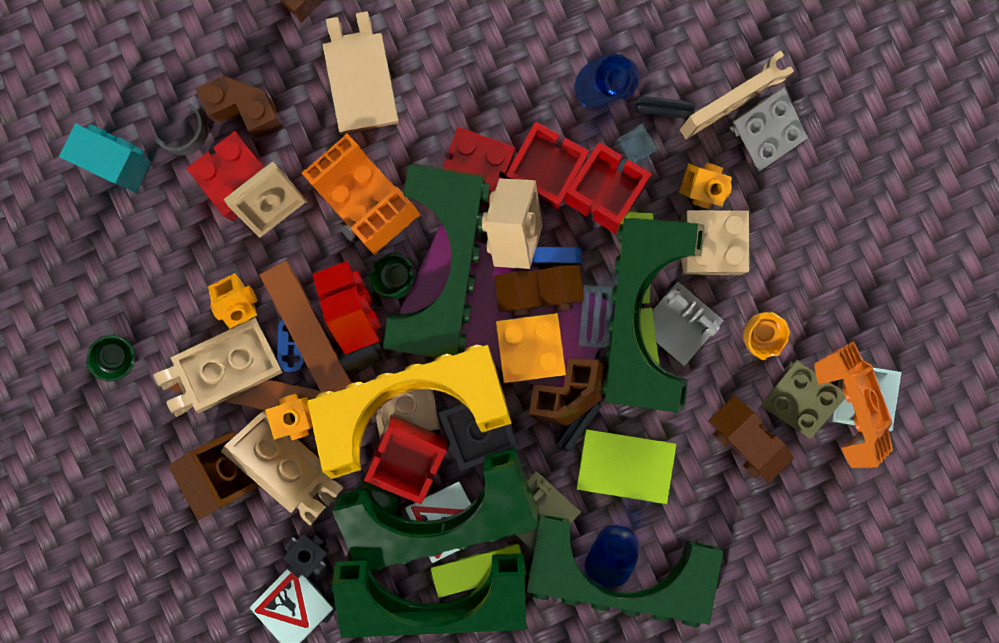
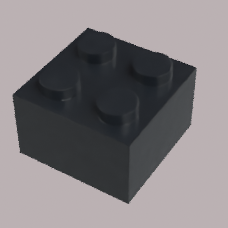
[439,403,519,471]

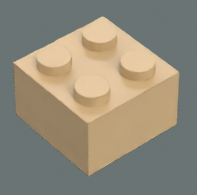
[482,179,543,269]
[681,210,749,275]

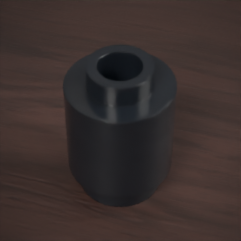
[337,339,385,375]

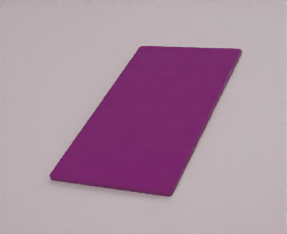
[399,224,615,387]

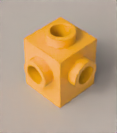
[679,163,732,209]
[208,273,258,329]
[265,394,313,441]

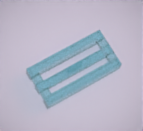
[578,285,613,348]

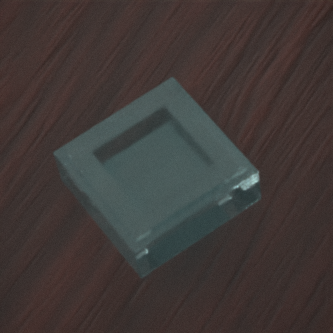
[616,125,658,164]

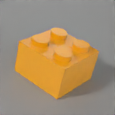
[496,313,566,383]

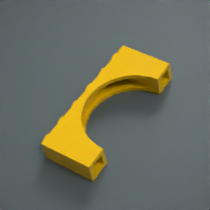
[307,345,512,479]

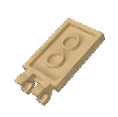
[322,11,399,134]
[680,51,794,139]
[153,318,283,417]
[221,410,343,525]

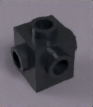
[283,532,330,578]

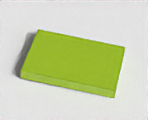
[576,429,676,504]

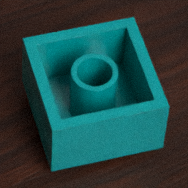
[59,123,152,194]

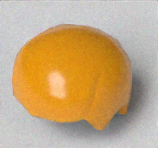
[742,312,790,360]

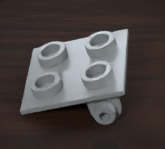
[730,87,808,171]
[653,281,724,366]

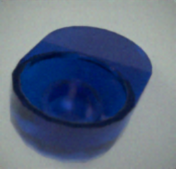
[575,53,640,108]
[585,524,640,587]

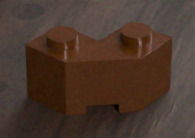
[195,76,284,139]
[494,265,585,317]
[529,358,606,426]
[708,396,794,484]

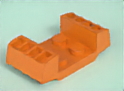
[302,133,421,255]
[814,341,893,468]

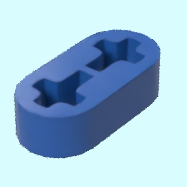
[532,247,582,265]
[277,319,306,372]

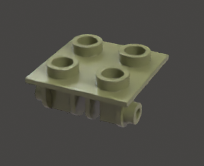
[760,360,846,439]
[516,471,581,549]

